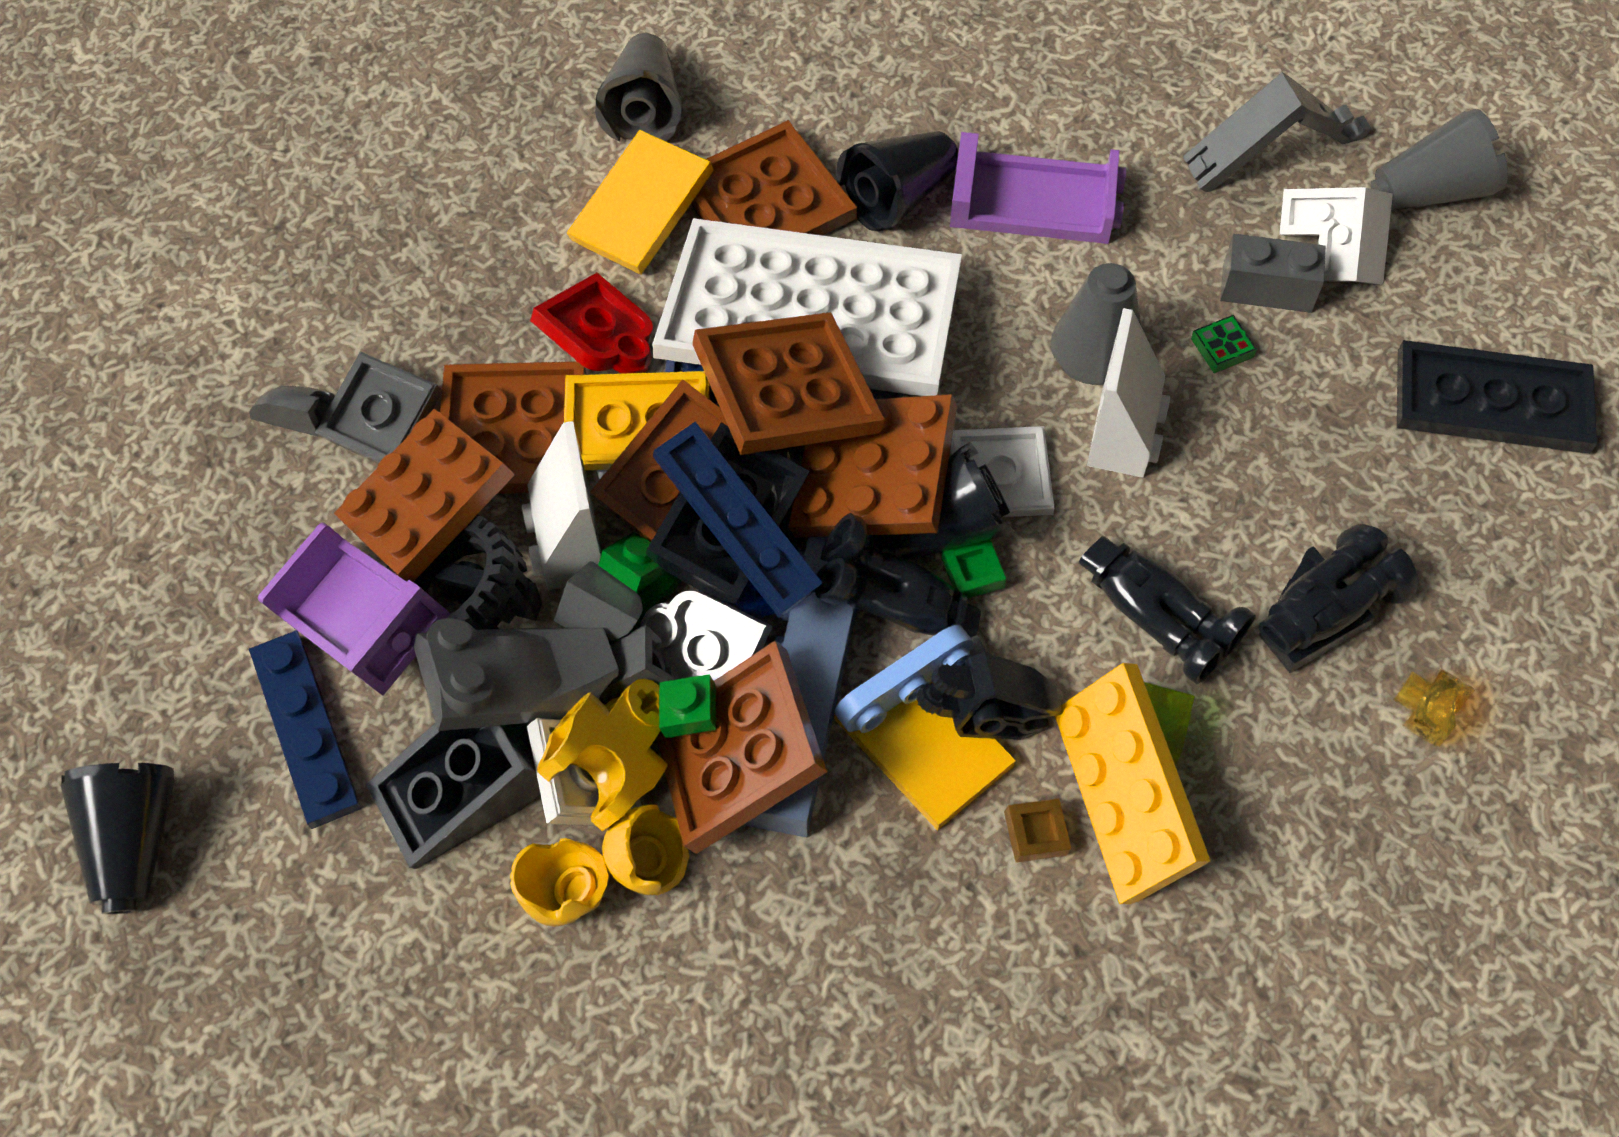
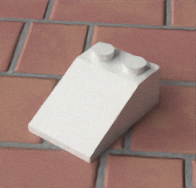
[1087,308,1170,478]
[522,421,602,590]

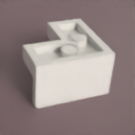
[1280,187,1393,285]

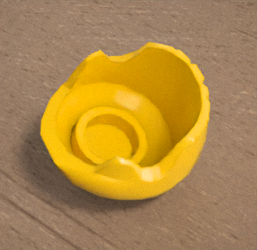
[602,804,689,895]
[510,838,609,927]

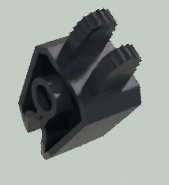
[916,652,1062,740]

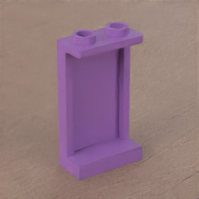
[950,132,1126,244]
[258,523,450,696]

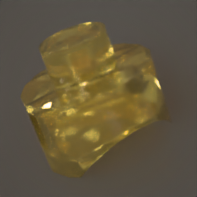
[1393,668,1475,747]

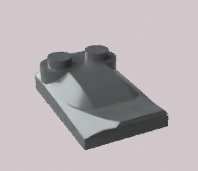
[414,618,619,731]

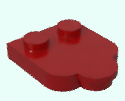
[530,272,653,374]

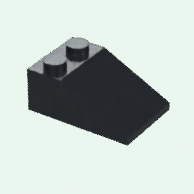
[366,723,540,869]

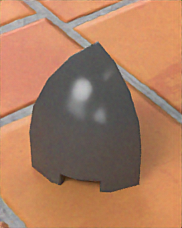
[249,386,335,437]
[554,561,643,641]
[599,625,678,705]

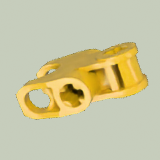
[537,678,667,831]

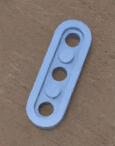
[835,625,974,733]

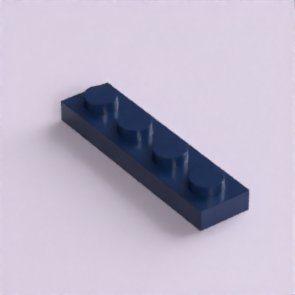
[653,422,822,618]
[249,630,362,830]

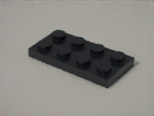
[1397,340,1597,454]

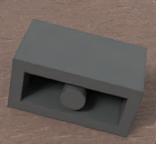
[1220,233,1326,313]

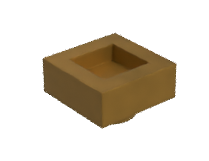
[1004,798,1071,863]

